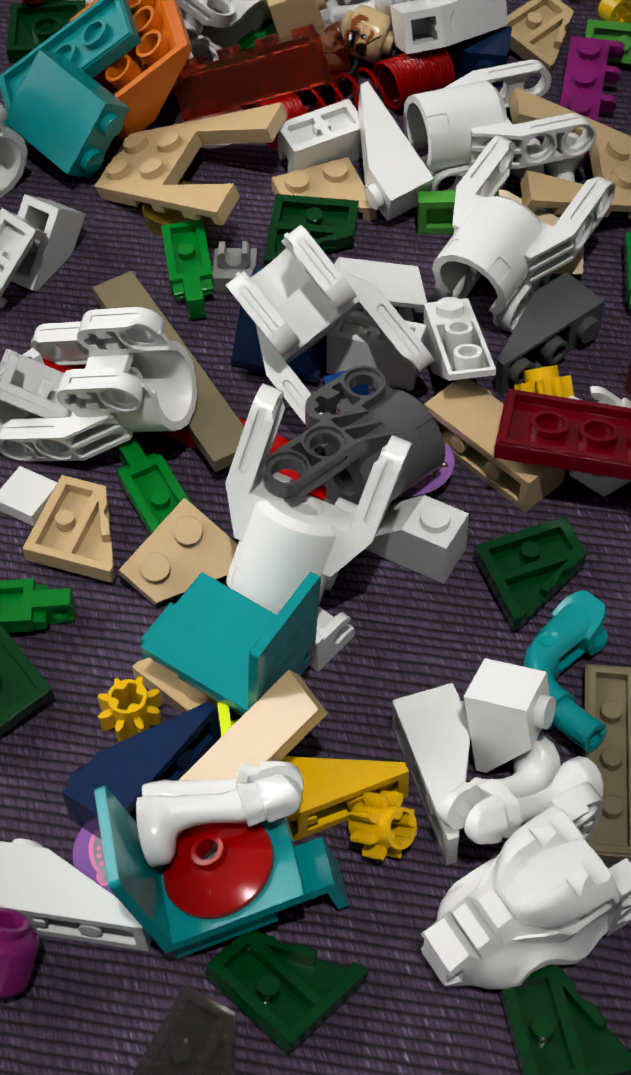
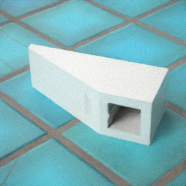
[390,0,508,54]
[424,297,496,381]

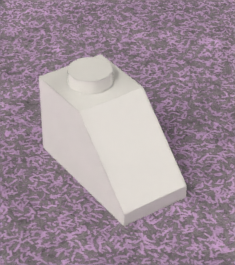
[11,194,85,291]
[365,495,469,584]
[464,658,556,773]

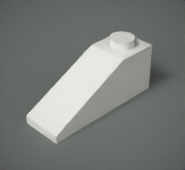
[358,81,434,221]
[392,683,471,865]
[0,839,151,952]

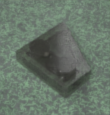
[132,983,236,1075]

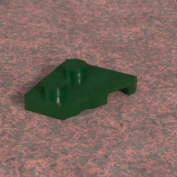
[263,194,359,267]
[474,516,587,631]
[205,930,369,1055]
[499,965,631,1075]

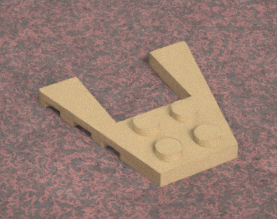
[509,87,631,218]
[94,103,288,225]

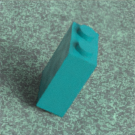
[4,49,130,178]

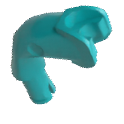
[523,590,608,753]

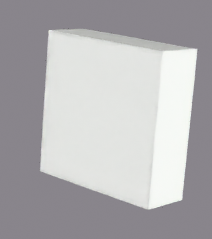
[0,466,57,526]

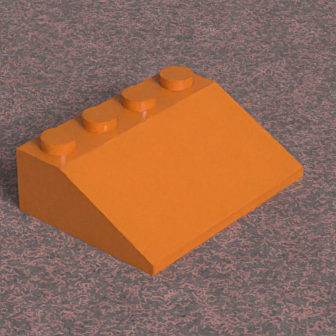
[70,0,193,141]

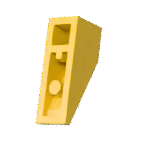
[281,756,409,841]

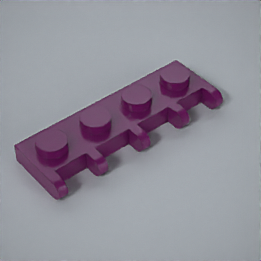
[559,36,625,167]

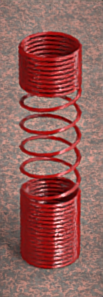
[257,47,455,152]

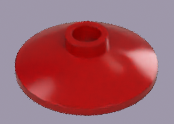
[163,822,274,919]

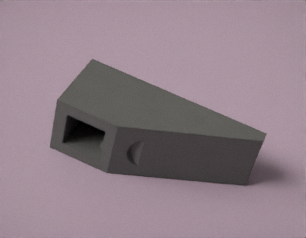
[494,272,604,396]

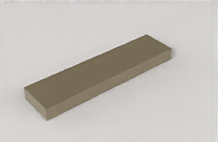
[583,664,631,865]

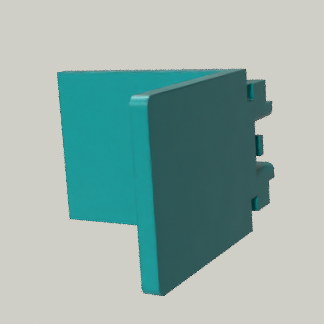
[140,572,321,716]
[94,785,349,959]

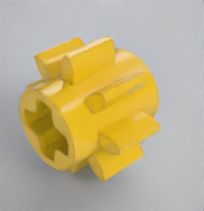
[514,365,575,398]
[98,676,163,743]
[348,790,417,861]

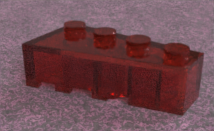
[173,21,351,121]

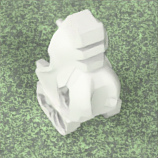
[421,782,631,989]

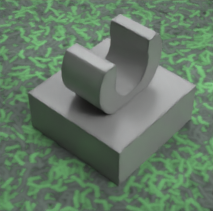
[213,241,258,291]

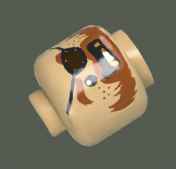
[338,5,395,64]

